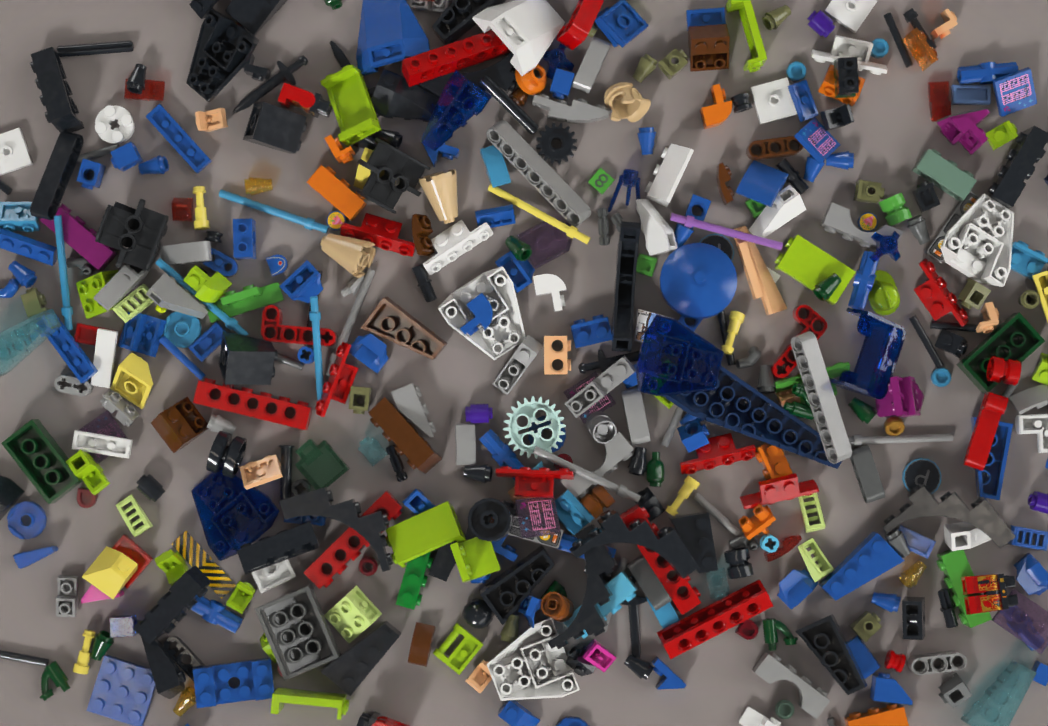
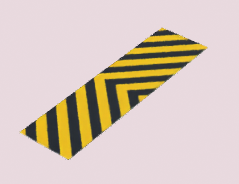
[172,531,236,599]

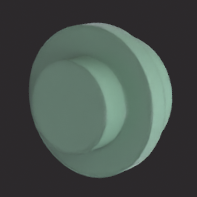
[775,700,794,719]

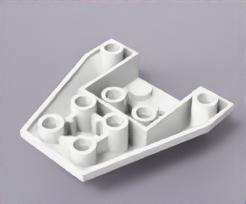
[472,0,565,76]
[941,193,1014,287]
[438,266,526,360]
[486,618,580,701]

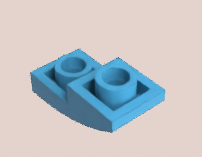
[480,145,511,188]
[646,597,680,629]

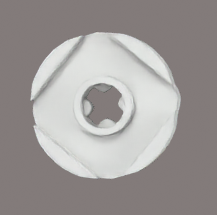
[95,105,135,144]

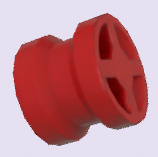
[884,650,906,673]

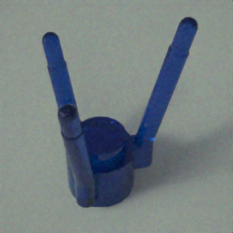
[608,169,640,212]

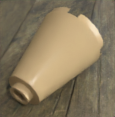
[419,169,458,224]
[320,233,376,278]

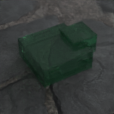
[295,439,350,490]

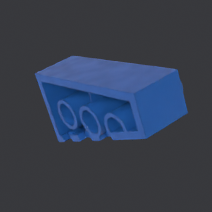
[971,417,1013,500]
[818,531,905,601]

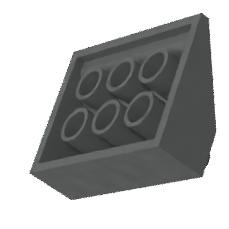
[255,584,341,680]

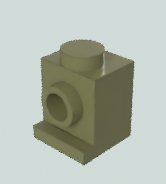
[657,48,688,80]
[854,179,885,204]
[958,277,991,310]
[20,288,51,318]
[349,386,372,414]
[850,611,882,643]

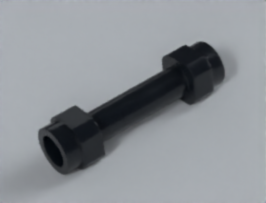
[903,8,937,53]

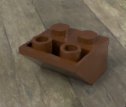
[688,24,730,72]
[151,397,209,453]

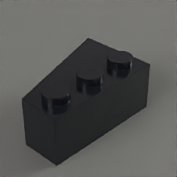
[669,511,718,573]

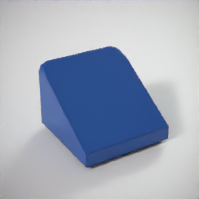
[1028,660,1048,686]

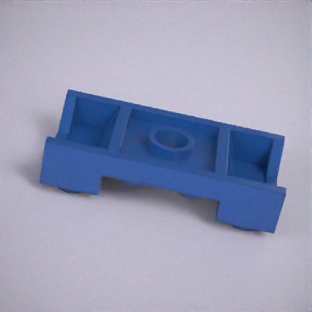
[193,658,274,708]

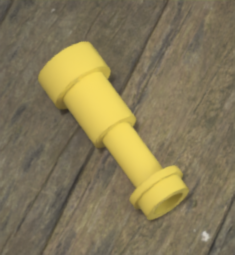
[192,186,210,230]
[721,311,745,355]
[665,475,700,517]
[73,630,96,674]

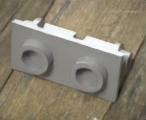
[100,390,140,427]

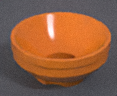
[515,64,547,95]

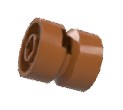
[579,484,616,519]
[541,592,574,622]

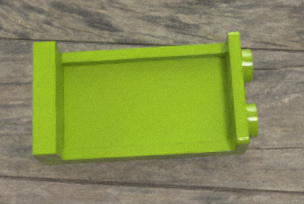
[725,0,767,73]
[320,65,381,146]
[774,234,856,305]
[386,501,466,568]
[271,688,349,720]

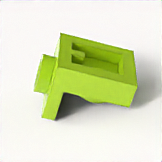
[985,120,1018,151]

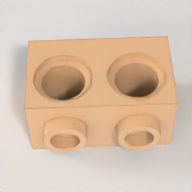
[544,336,571,375]

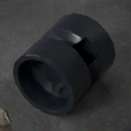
[724,547,754,579]

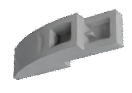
[532,93,610,123]
[564,355,637,418]

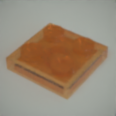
[902,28,938,71]

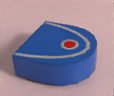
[266,254,288,276]

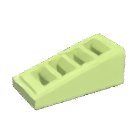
[112,284,154,323]
[798,493,826,533]
[116,494,153,538]
[798,538,834,583]

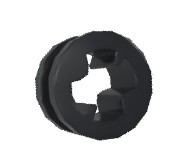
[204,230,223,243]

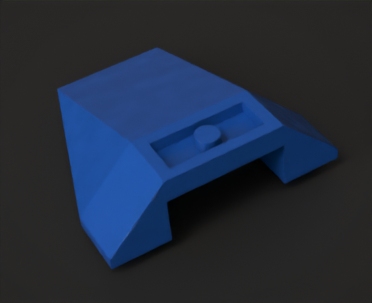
[356,0,430,76]

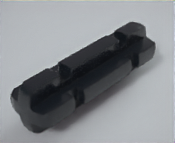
[386,445,408,482]

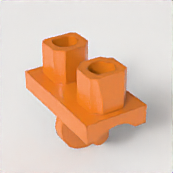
[738,504,776,540]

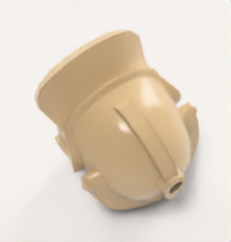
[604,82,651,122]

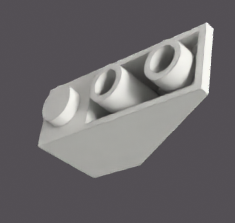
[749,185,806,238]
[636,199,678,256]
[944,522,992,551]

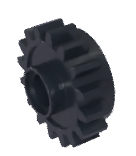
[536,123,577,165]

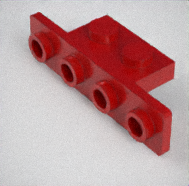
[340,213,415,257]
[914,258,969,327]
[315,342,359,417]
[680,433,756,475]
[496,466,574,498]
[740,473,819,509]

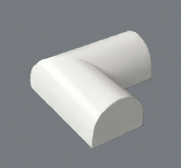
[1015,414,1048,453]

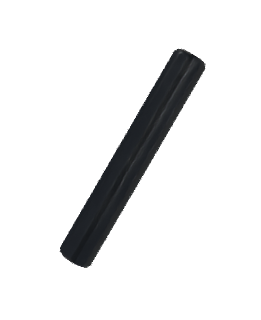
[57,41,134,57]
[480,75,539,134]

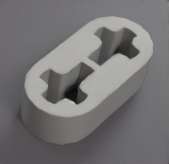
[54,375,93,396]

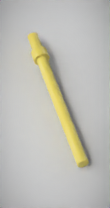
[488,184,591,244]

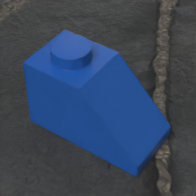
[870,672,913,705]
[498,700,540,726]

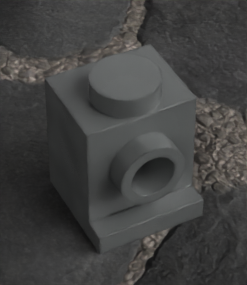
[938,673,972,708]

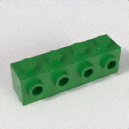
[395,549,436,610]

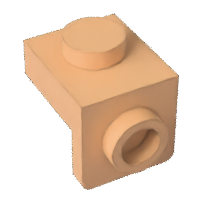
[930,8,958,40]
[195,108,228,132]
[976,302,999,334]
[466,660,492,693]

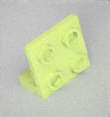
[325,585,382,643]

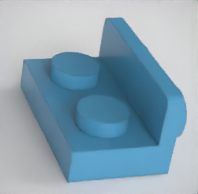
[0,202,40,232]
[1011,241,1048,281]
[548,490,594,535]

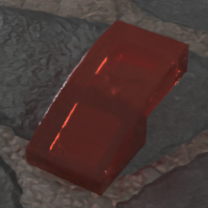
[124,79,165,101]
[928,81,951,122]
[764,534,802,562]

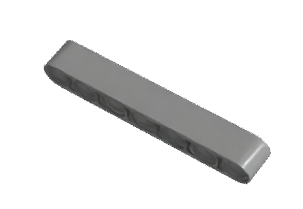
[486,120,591,227]
[791,331,852,464]

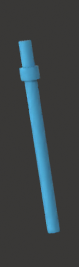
[219,189,329,234]
[54,215,73,330]
[155,258,249,336]
[309,296,324,401]

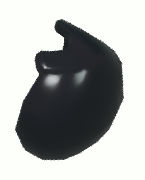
[463,598,493,629]

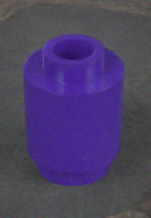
[807,10,836,38]
[465,404,493,424]
[1028,491,1048,514]

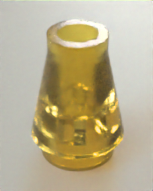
[244,177,273,196]
[899,560,927,589]
[173,687,196,716]

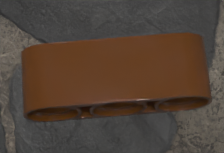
[746,136,803,160]

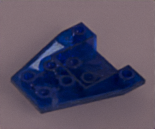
[636,315,724,396]
[191,469,280,561]

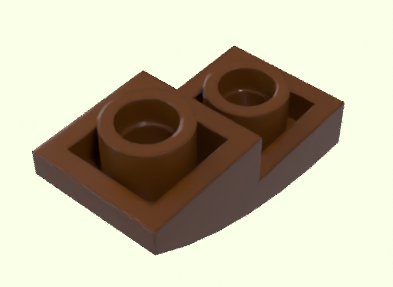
[716,162,734,205]
[412,214,435,256]
[408,622,436,667]

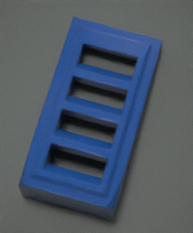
[1008,525,1048,551]
[13,546,58,569]

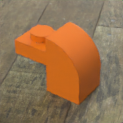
[700,84,732,129]

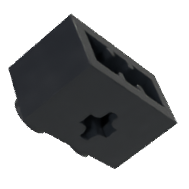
[902,596,925,640]

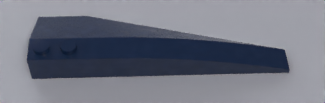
[658,344,842,469]

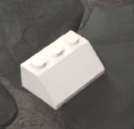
[644,143,694,207]

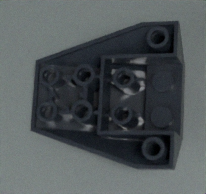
[186,8,259,102]

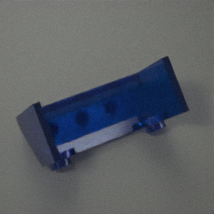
[829,308,906,399]

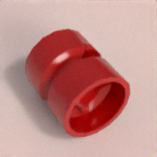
[986,356,1021,385]

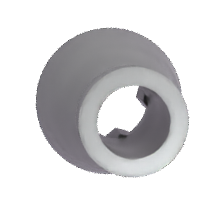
[206,413,236,436]

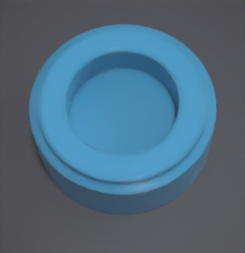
[871,38,889,58]
[786,61,806,82]
[931,368,951,387]

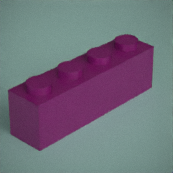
[40,203,117,271]

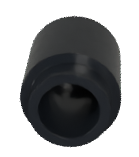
[136,474,165,502]

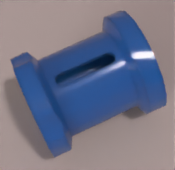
[297,346,314,364]

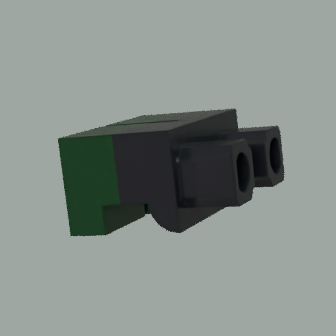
[834,57,859,98]

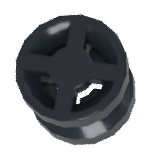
[730,93,753,113]

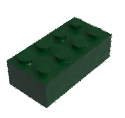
[956,312,1045,393]
[1,419,83,504]

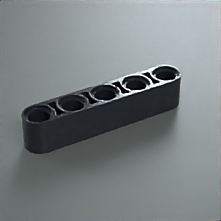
[30,131,84,220]

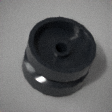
[206,431,247,479]
[468,498,513,542]

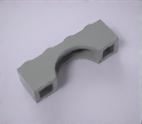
[820,202,903,256]
[560,431,634,499]
[752,652,830,719]

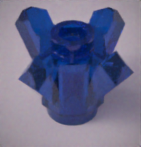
[542,44,574,79]
[869,231,901,262]

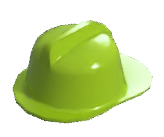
[868,270,900,315]

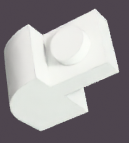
[533,274,567,312]

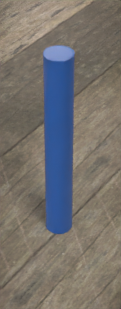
[159,336,206,380]

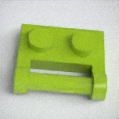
[433,622,484,675]

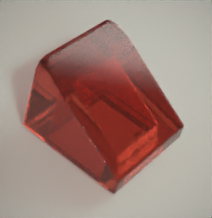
[171,197,193,221]

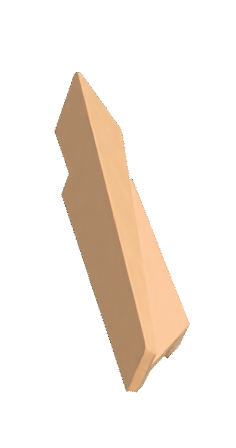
[734,226,787,315]

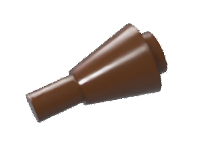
[509,87,529,107]

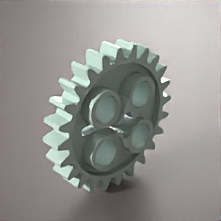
[503,396,566,459]

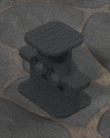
[357,138,431,214]
[95,199,169,271]

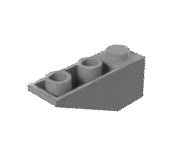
[93,263,151,311]
[146,273,209,319]
[492,335,543,395]
[391,383,436,438]

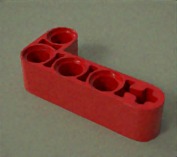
[556,0,604,50]
[771,304,827,379]
[261,305,338,347]
[963,392,1009,471]

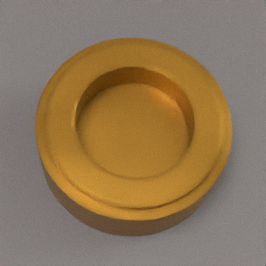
[884,417,905,436]

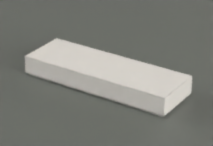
[91,328,118,388]
[71,430,133,459]

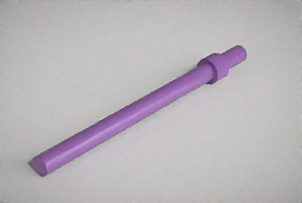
[670,213,783,250]

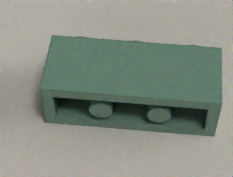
[912,149,977,202]

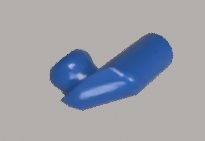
[0,278,19,298]

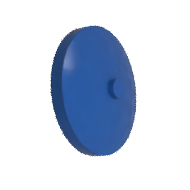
[660,243,737,319]

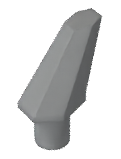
[340,276,365,297]

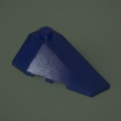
[420,70,492,151]

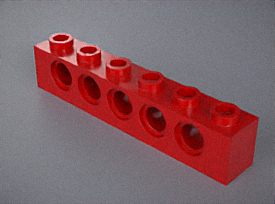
[402,30,511,87]
[193,378,313,430]
[303,490,403,589]
[619,504,701,615]
[657,580,773,659]

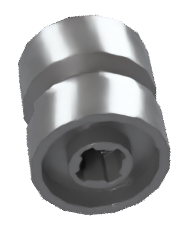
[586,411,617,444]

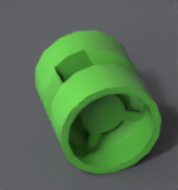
[879,192,912,226]

